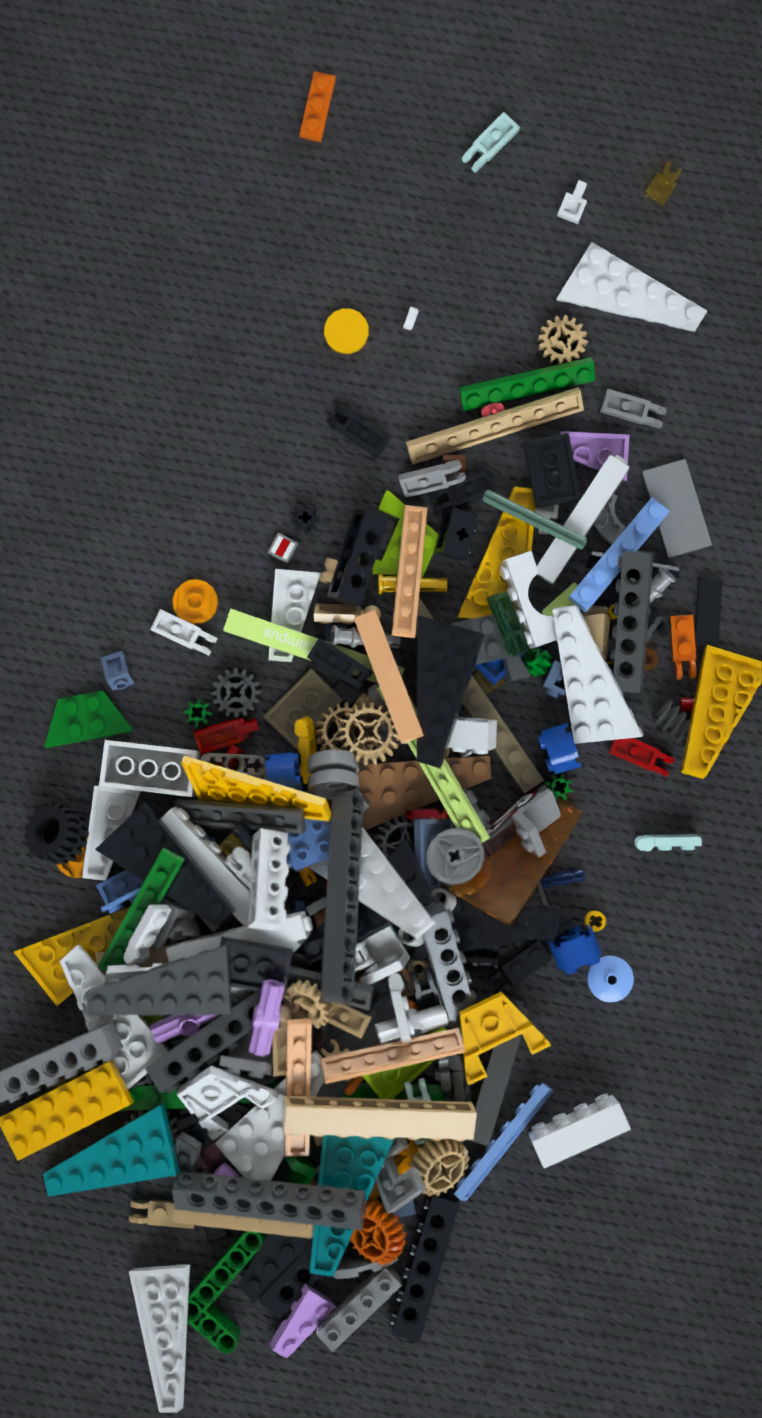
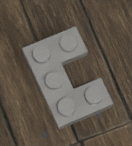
[376,1137,425,1213]

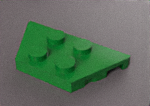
[45,691,133,748]

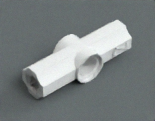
[375,1004,448,1045]

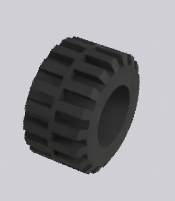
[24,802,89,864]

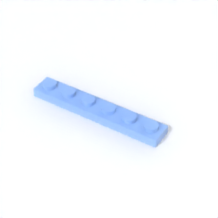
[568,497,670,613]
[454,1083,554,1201]

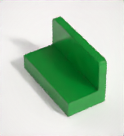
[284,1156,317,1185]

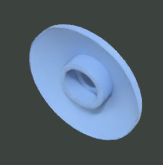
[587,956,634,1002]

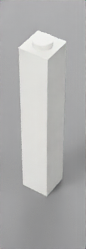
[537,455,630,585]
[166,911,313,962]

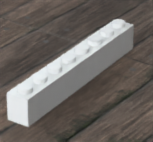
[161,806,305,954]

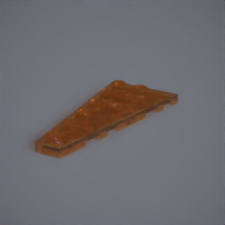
[449,801,582,926]

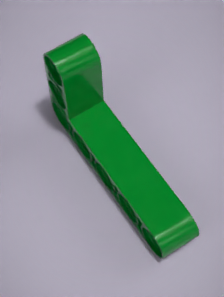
[187,1231,266,1354]

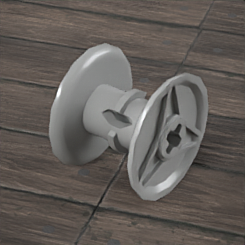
[426,828,491,897]

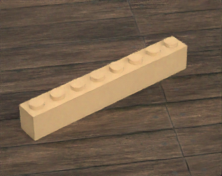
[282,1096,477,1141]

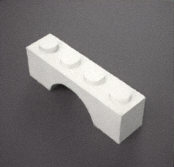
[500,551,557,649]

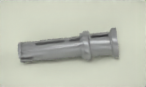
[617,567,676,627]
[330,625,401,649]

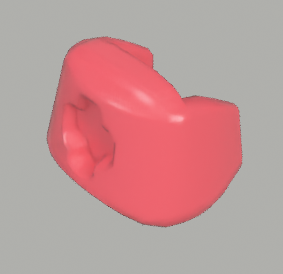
[481,403,505,418]

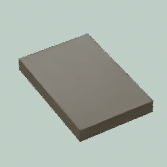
[263,668,344,749]

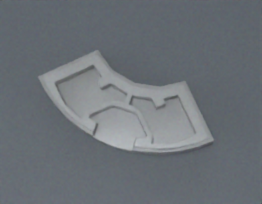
[594,494,625,546]
[333,1257,398,1279]

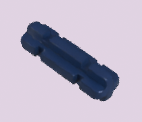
[539,868,585,888]

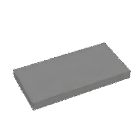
[641,459,712,559]

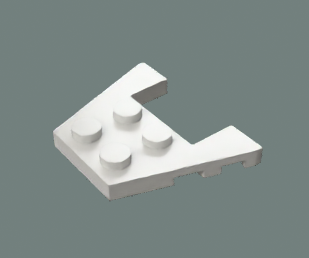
[177,1066,279,1140]

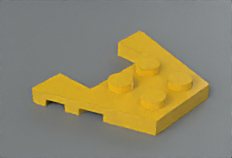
[459,992,551,1086]

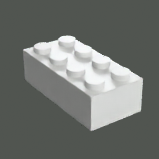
[99,740,200,797]
[528,1094,631,1168]

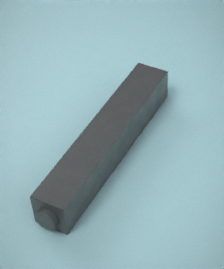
[467,998,529,1146]

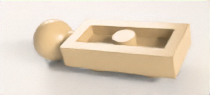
[314,604,381,625]
[272,1005,293,1076]

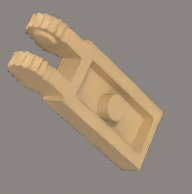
[129,1199,195,1229]

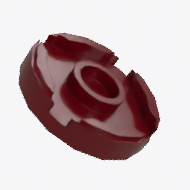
[405,809,450,820]

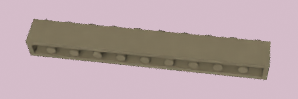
[394,598,543,793]

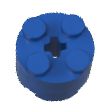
[538,723,582,775]
[265,752,302,791]
[548,925,602,974]

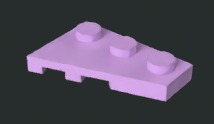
[560,431,629,481]
[269,1284,336,1358]

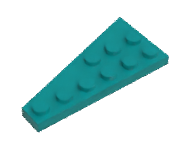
[43,1103,180,1197]
[310,1135,395,1277]

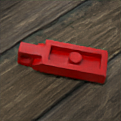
[193,717,259,754]

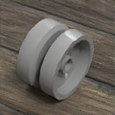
[308,750,360,799]

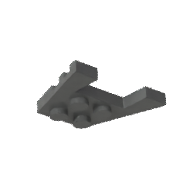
[451,614,530,692]

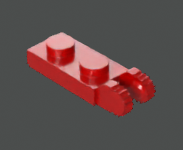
[608,738,675,777]

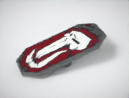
[483,783,546,843]

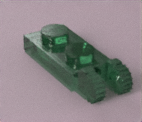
[486,592,529,657]

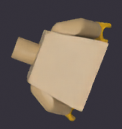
[555,604,618,665]

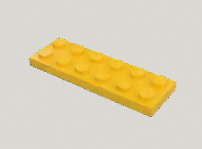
[0,1059,134,1161]

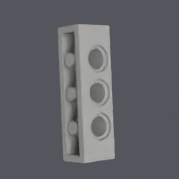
[316,1266,402,1352]

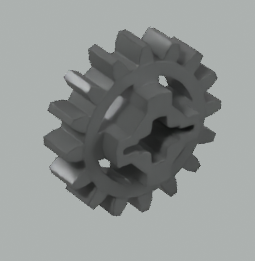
[211,668,262,718]

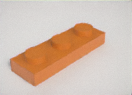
[299,71,336,142]

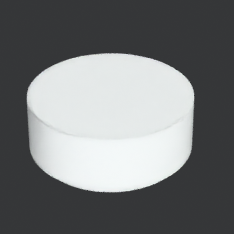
[403,306,419,330]

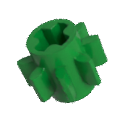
[524,647,552,677]
[183,699,213,728]
[544,773,573,801]

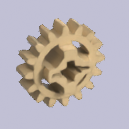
[538,315,588,365]
[284,980,334,1029]

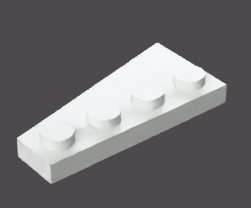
[268,569,321,662]
[82,786,141,881]

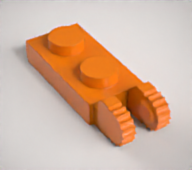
[669,615,697,680]

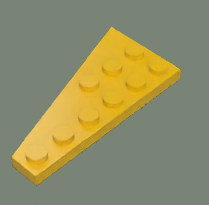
[457,487,535,625]
[681,645,762,779]
[181,755,331,821]
[14,906,131,1006]

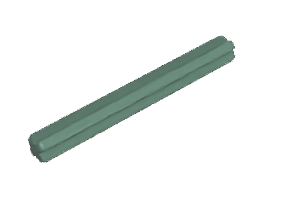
[482,490,587,549]

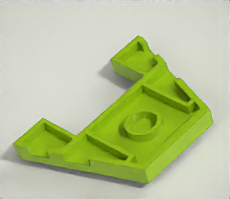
[358,490,438,578]

